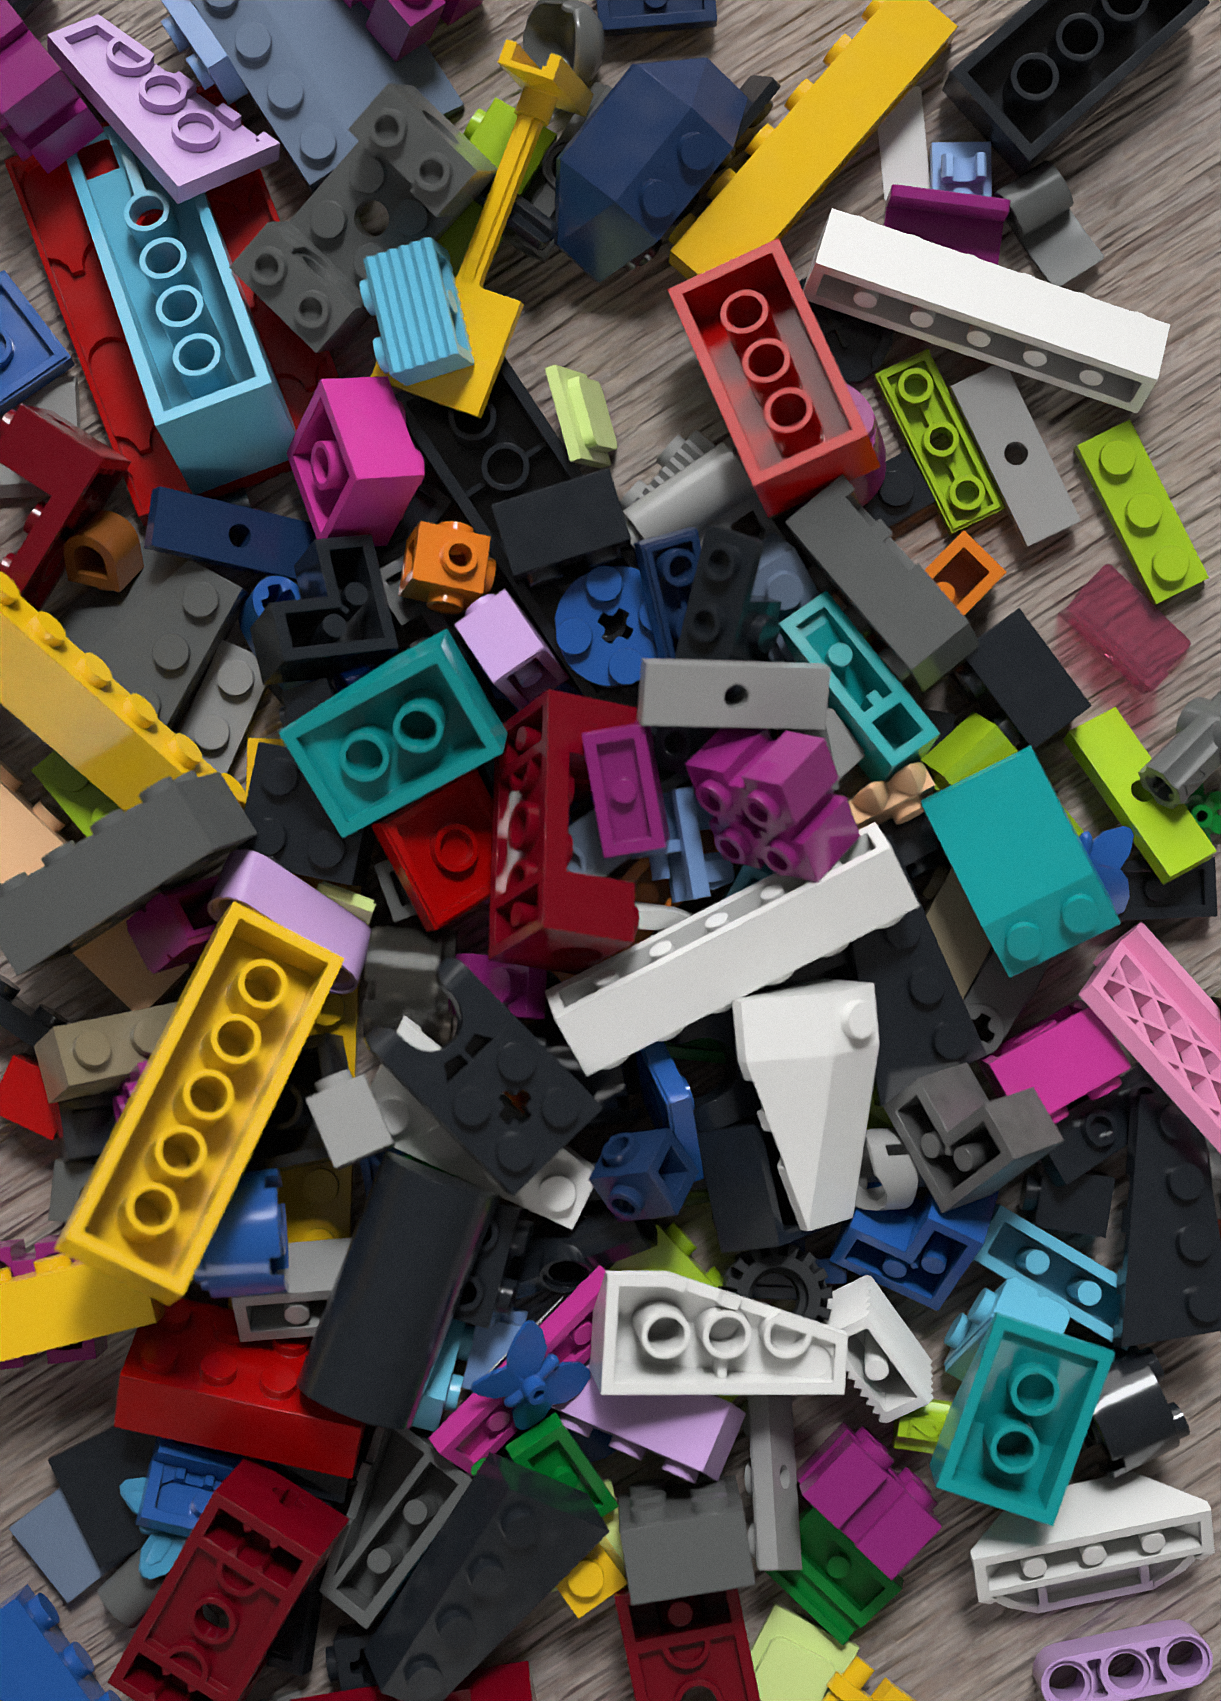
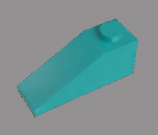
[779,590,940,783]

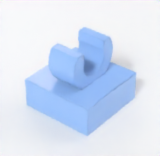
[929,142,992,197]

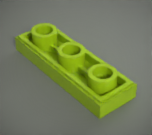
[873,349,1005,536]
[1063,707,1217,885]

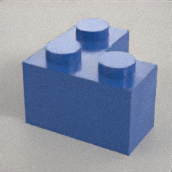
[829,1182,999,1311]

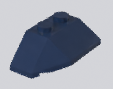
[554,57,748,283]

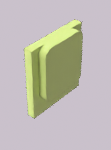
[545,365,617,468]
[750,1602,859,1701]

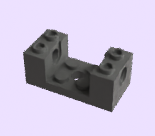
[229,83,498,353]

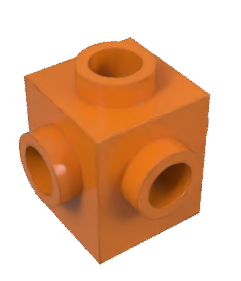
[398,521,496,614]

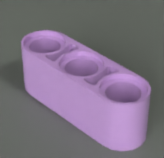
[208,850,374,994]
[1033,1620,1213,1701]

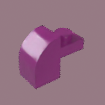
[452,954,547,1021]

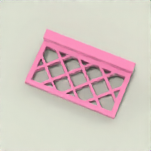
[1078,921,1221,1154]

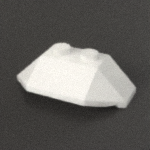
[970,1471,1215,1614]

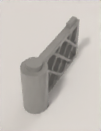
[623,442,787,554]

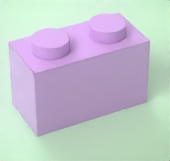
[454,589,570,710]

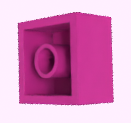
[286,376,425,547]
[976,1000,1132,1124]

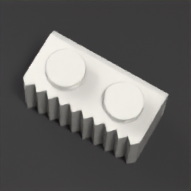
[822,1275,934,1423]

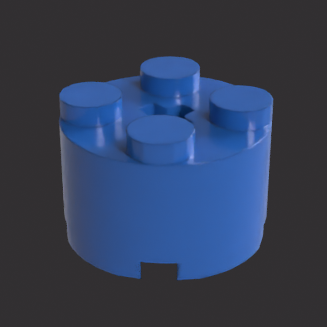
[194,1168,289,1299]

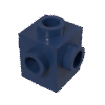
[588,1128,699,1222]

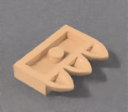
[848,762,935,830]

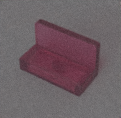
[1057,564,1191,695]

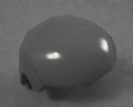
[523,0,606,85]

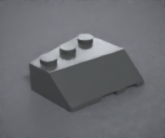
[57,539,250,733]

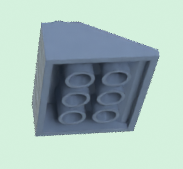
[190,0,465,194]

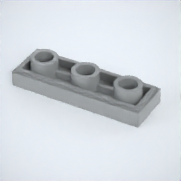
[948,365,1081,549]
[637,658,831,730]
[741,1395,802,1571]

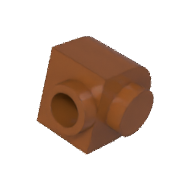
[63,511,144,592]

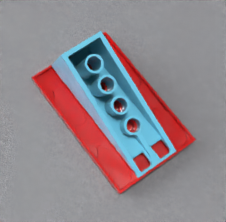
[4,84,340,526]

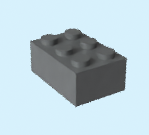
[619,1470,756,1605]

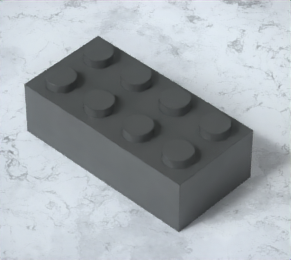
[0,770,258,976]

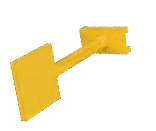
[371,39,594,418]

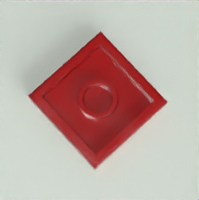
[371,768,493,931]

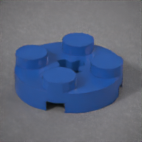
[555,565,659,688]

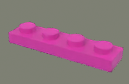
[428,1265,607,1476]

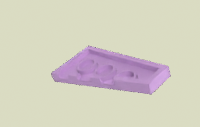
[47,14,280,204]

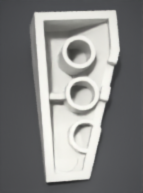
[732,979,879,1231]
[590,1271,848,1395]

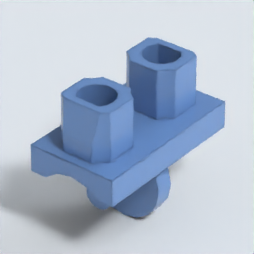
[630,787,735,903]

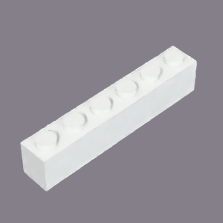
[803,208,1170,413]
[545,822,919,1076]

